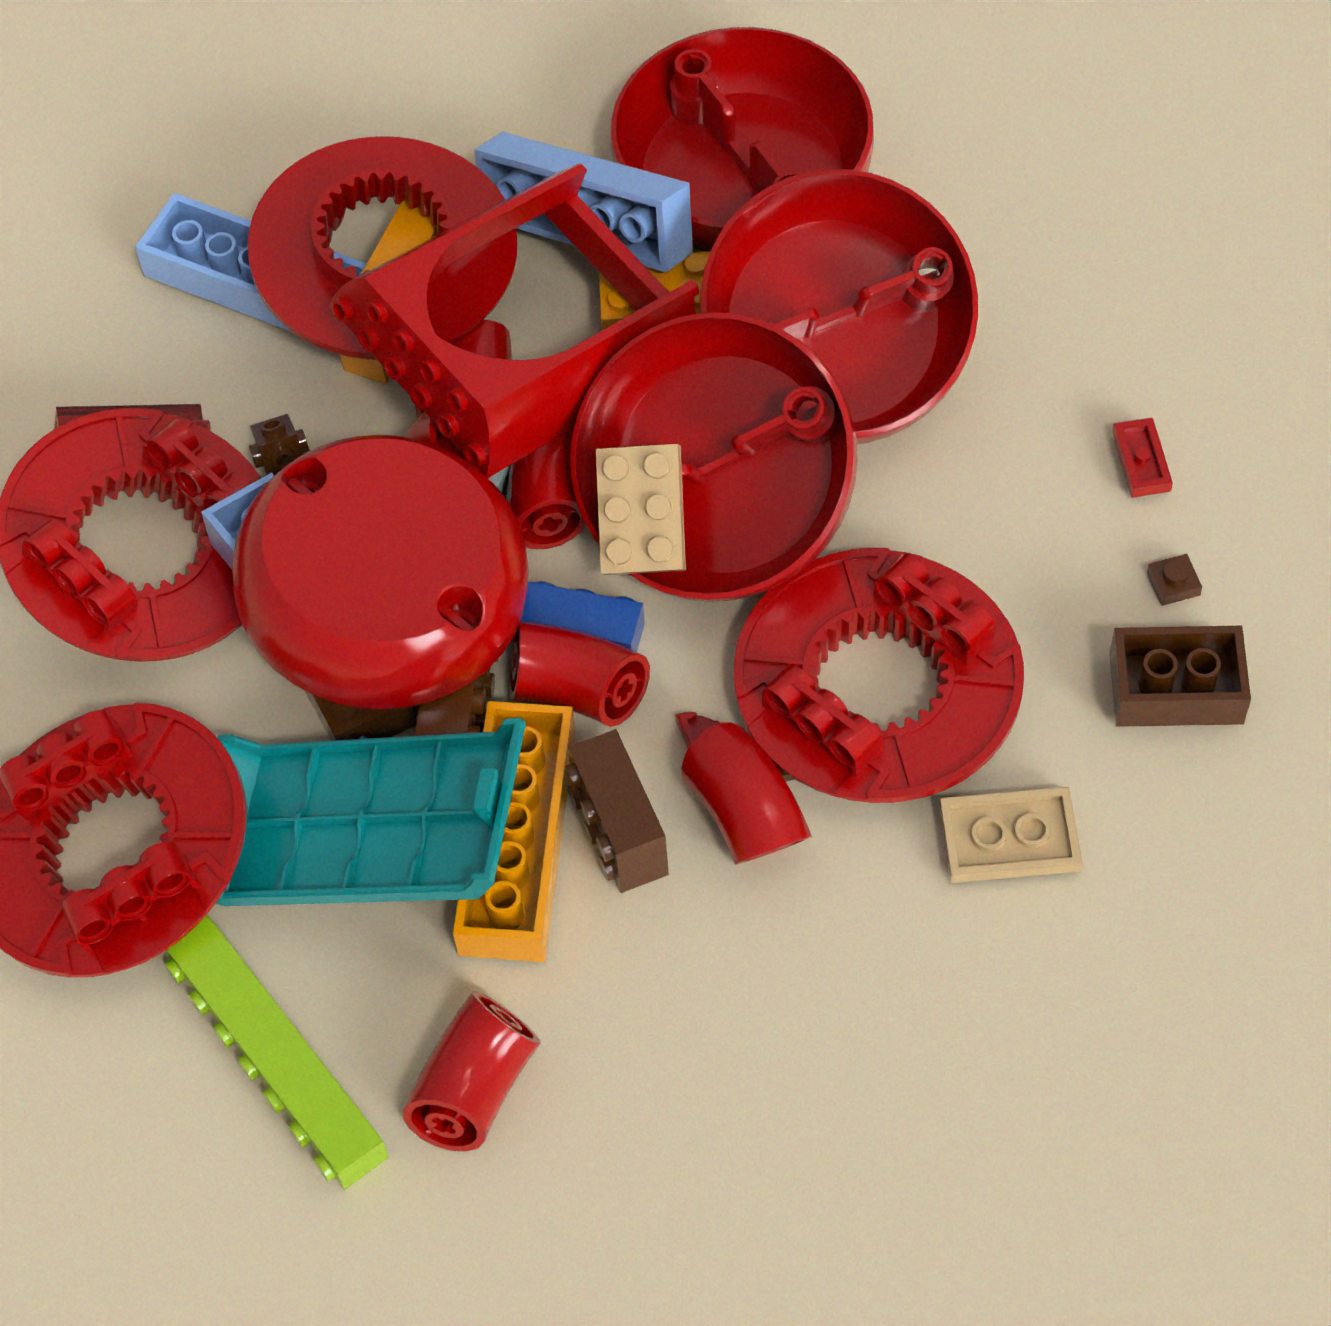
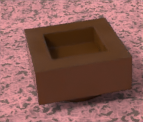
[1147,554,1202,606]

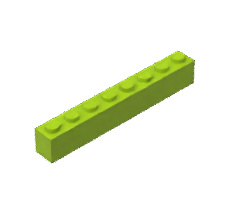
[163,915,389,1190]

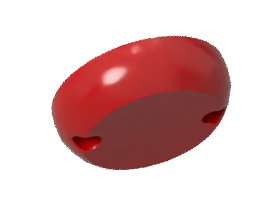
[611,27,874,251]
[699,169,978,444]
[570,312,858,602]
[232,434,529,709]

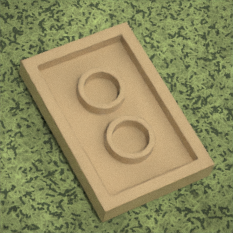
[596,444,686,575]
[940,787,1083,883]

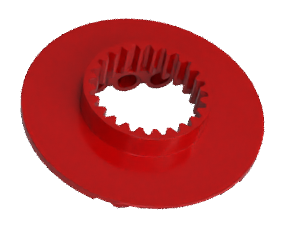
[248,136,518,360]
[0,408,261,662]
[734,548,1024,803]
[0,702,247,978]

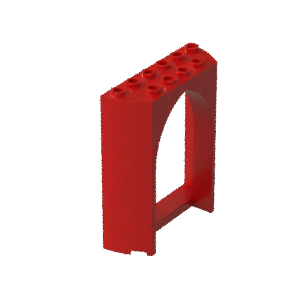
[329,163,699,478]

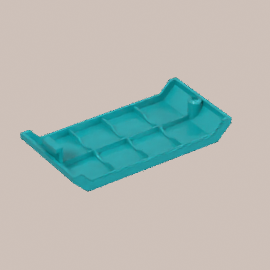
[215,718,526,906]

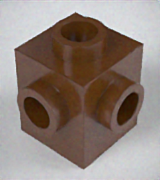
[249,414,310,476]

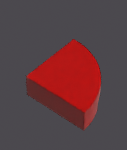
[675,712,720,748]

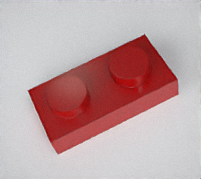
[1112,417,1173,498]

